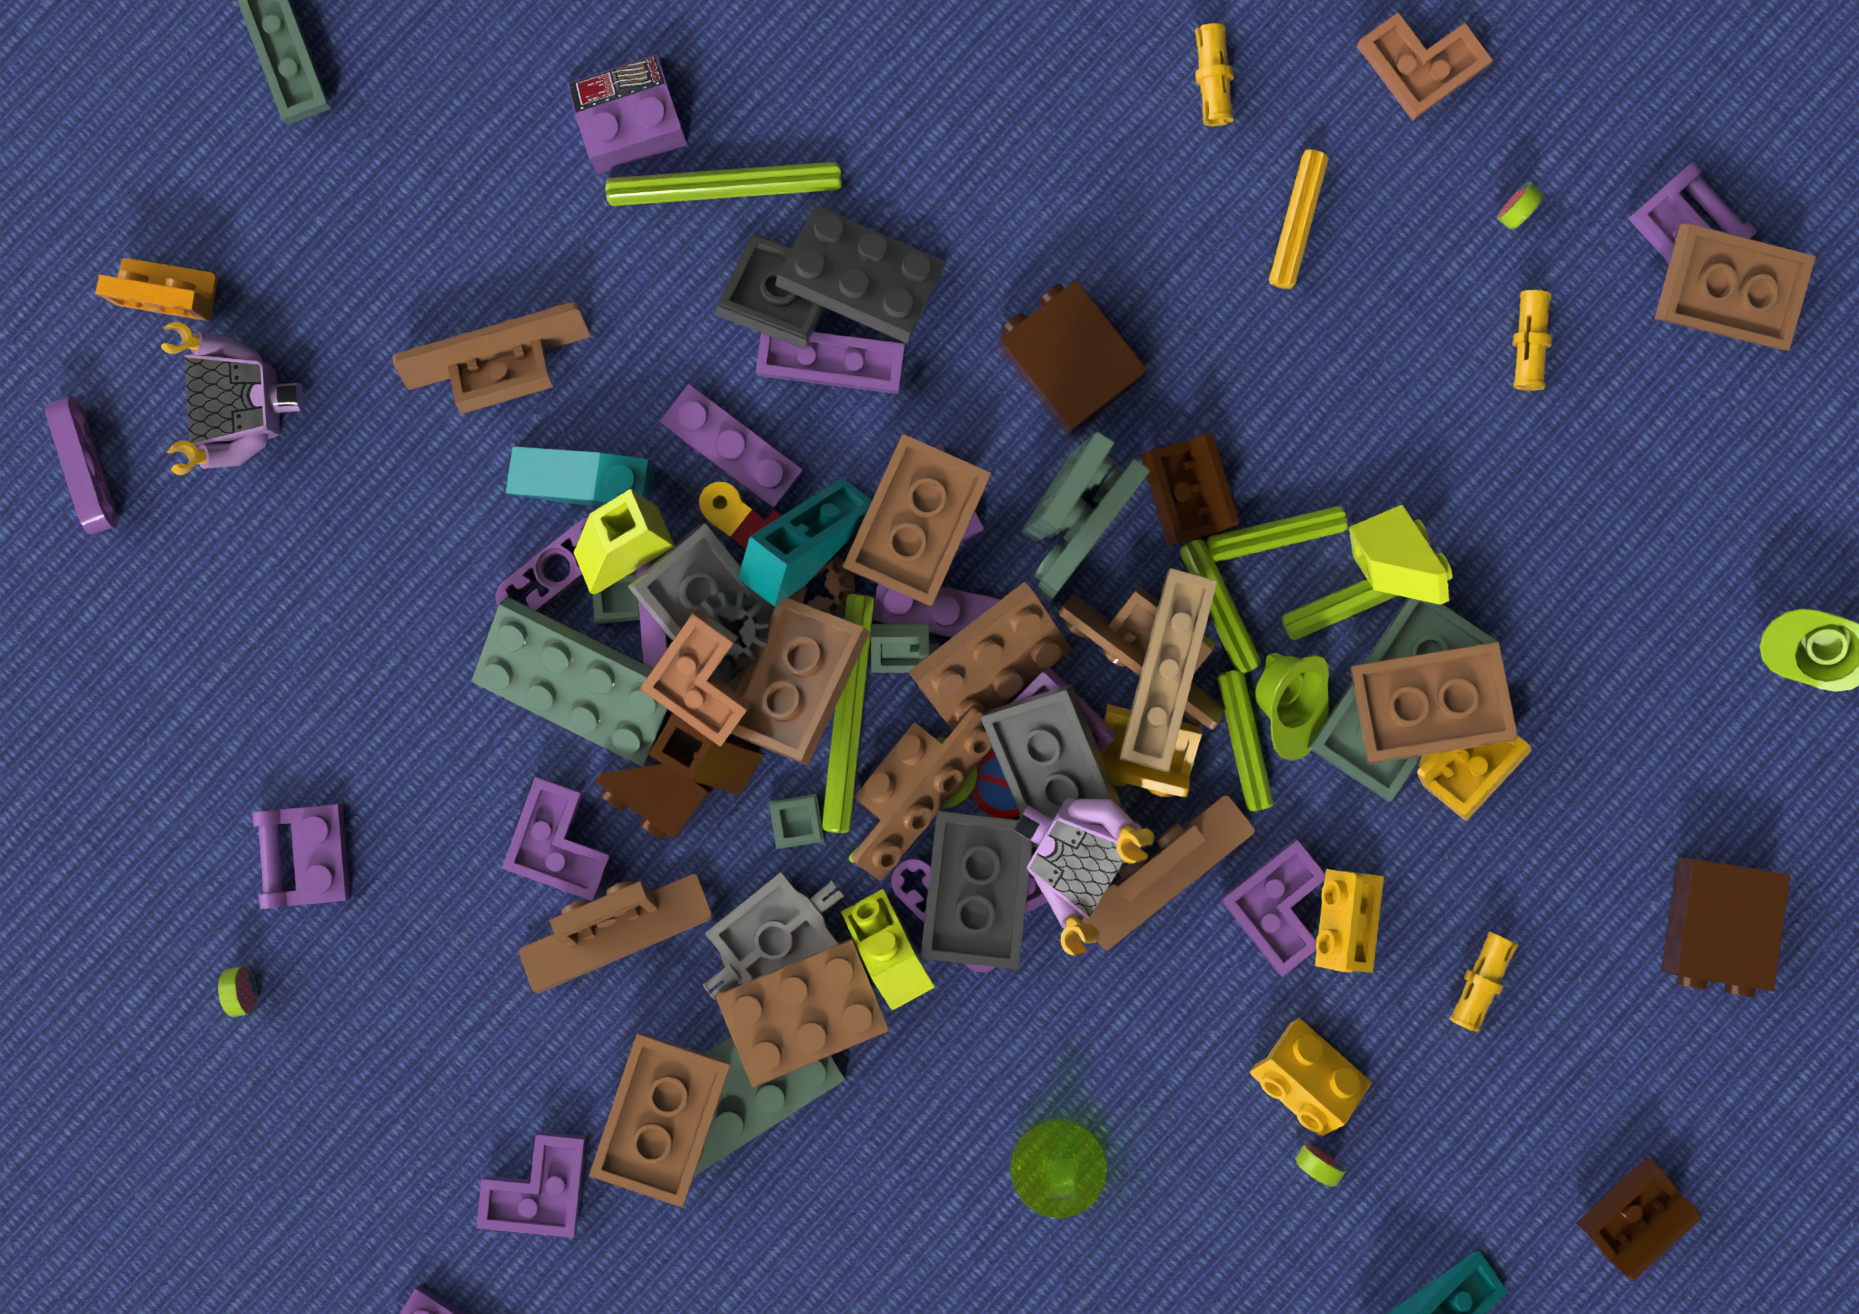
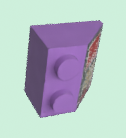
[567,54,687,174]

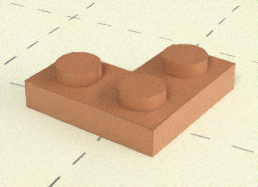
[1356,12,1493,121]
[640,608,752,747]

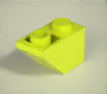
[574,489,675,595]
[1349,505,1453,605]
[841,889,935,1011]

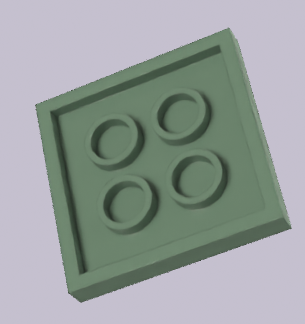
[1034,459,1150,603]

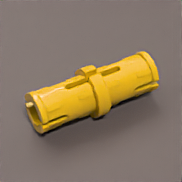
[1195,23,1234,126]
[1512,290,1552,391]
[1449,931,1519,1033]

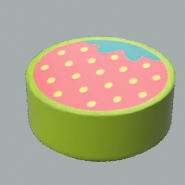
[1497,181,1543,230]
[218,966,257,1017]
[1295,1143,1346,1187]

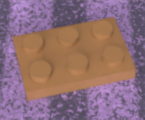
[1655,224,1816,351]
[843,433,991,608]
[908,582,1072,731]
[730,598,870,766]
[1350,642,1518,764]
[715,938,889,1088]
[589,1032,732,1208]

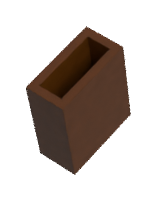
[998,280,1148,437]
[1661,857,1791,998]

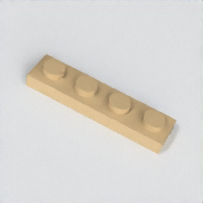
[1119,568,1217,772]

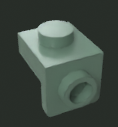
[871,624,939,690]

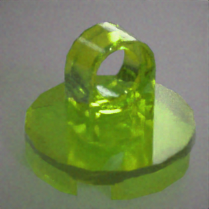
[1009,1117,1107,1219]

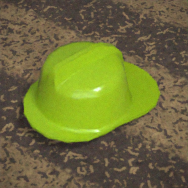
[1759,608,1859,692]
[1255,653,1329,761]

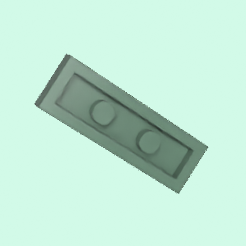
[237,0,332,125]

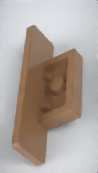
[392,302,590,414]
[1058,586,1225,730]
[851,708,992,881]
[1082,795,1255,950]
[519,874,713,994]

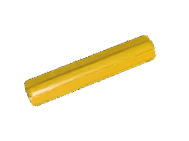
[1269,149,1329,289]

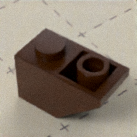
[649,713,765,796]
[595,764,713,841]

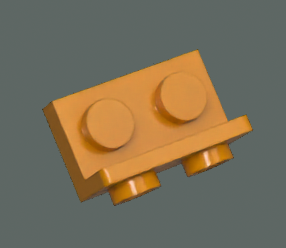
[95,258,218,322]

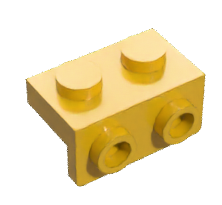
[1100,704,1202,798]
[1417,735,1532,821]
[1315,869,1384,973]
[1250,1018,1372,1136]

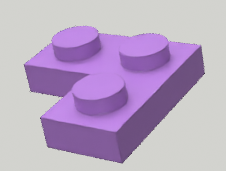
[502,777,612,901]
[1220,839,1325,977]
[476,1132,587,1238]

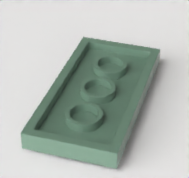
[1020,432,1114,543]
[471,597,670,767]
[1307,597,1498,802]
[694,1036,846,1176]

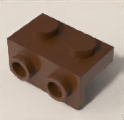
[1140,432,1239,546]
[1576,1157,1702,1281]

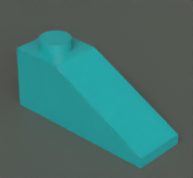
[506,446,655,507]
[738,478,872,607]
[1387,1251,1507,1314]

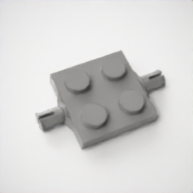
[703,872,845,1000]

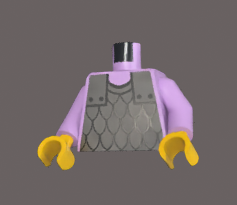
[161,322,304,475]
[1013,798,1154,955]

